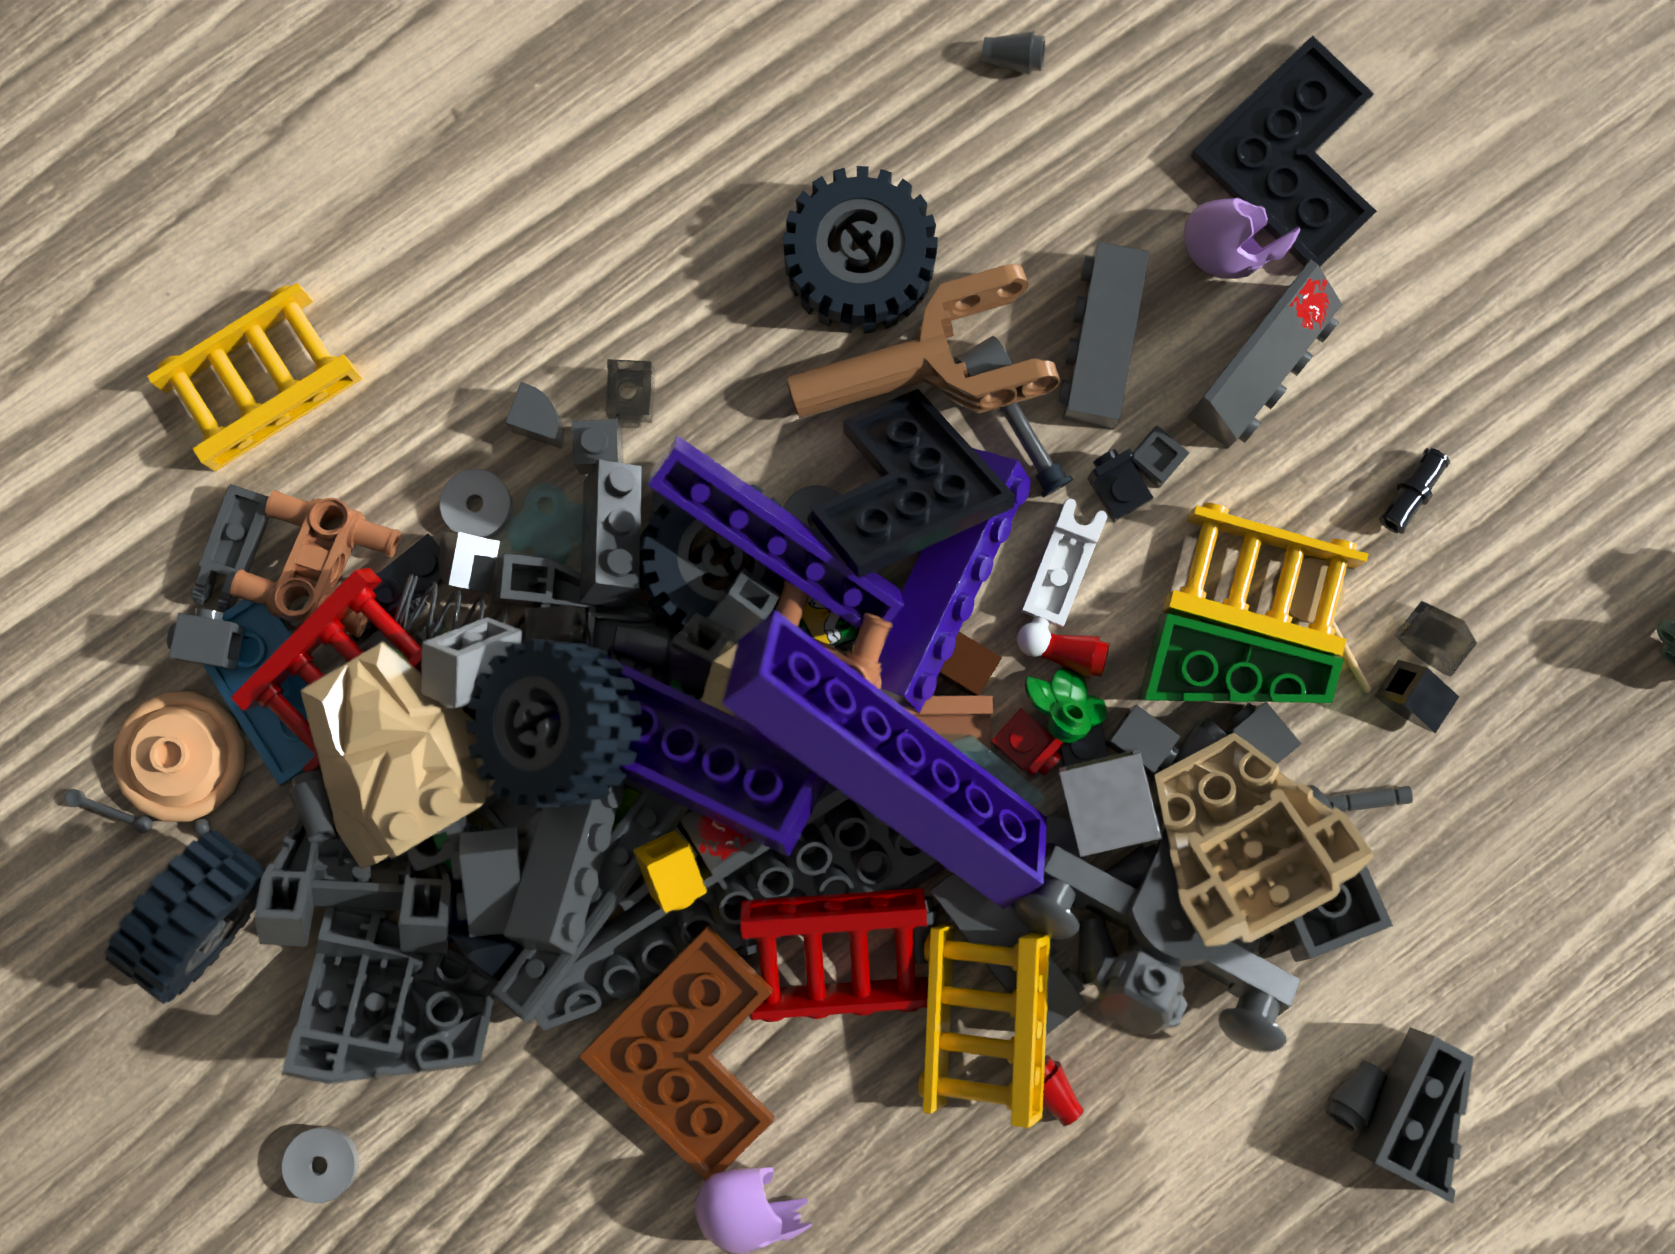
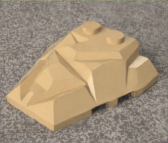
[301,641,495,869]
[1154,733,1373,946]

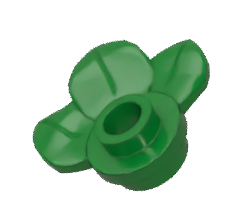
[1024,668,1107,743]

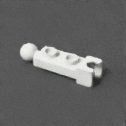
[1017,498,1107,657]

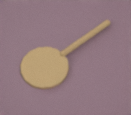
[1289,558,1371,693]

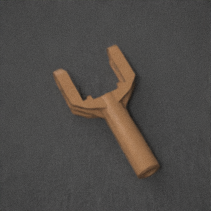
[787,264,1060,418]

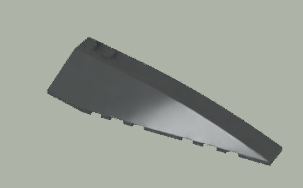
[534,795,946,1031]

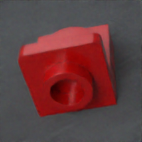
[991,708,1063,777]

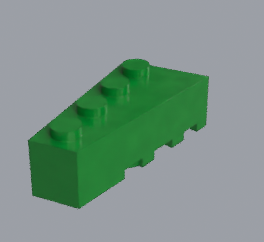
[1138,613,1344,703]

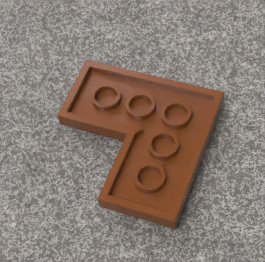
[579,925,775,1180]

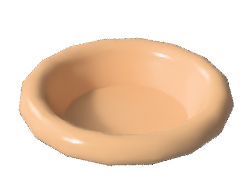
[113,691,245,822]

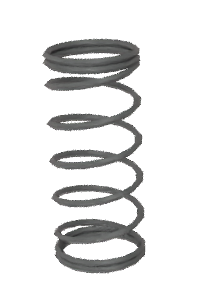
[394,574,539,644]

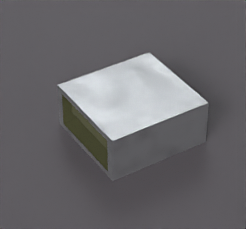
[1059,749,1161,857]

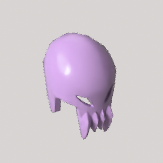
[1184,198,1300,279]
[695,1168,812,1254]

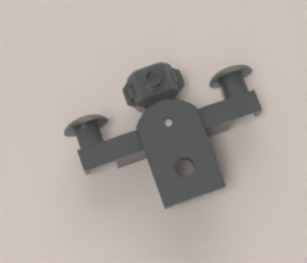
[1014,827,1300,1053]

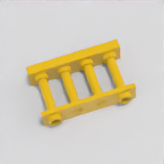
[147,282,363,472]
[1162,503,1369,658]
[918,923,1050,1128]

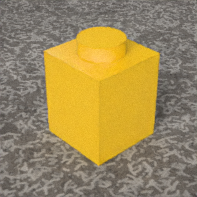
[633,830,707,913]

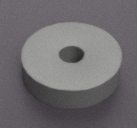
[440,469,513,539]
[282,1126,359,1203]

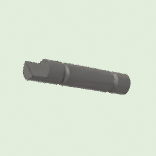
[1325,786,1413,812]

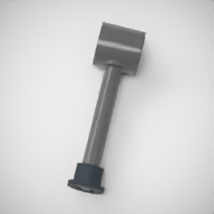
[955,336,1073,498]

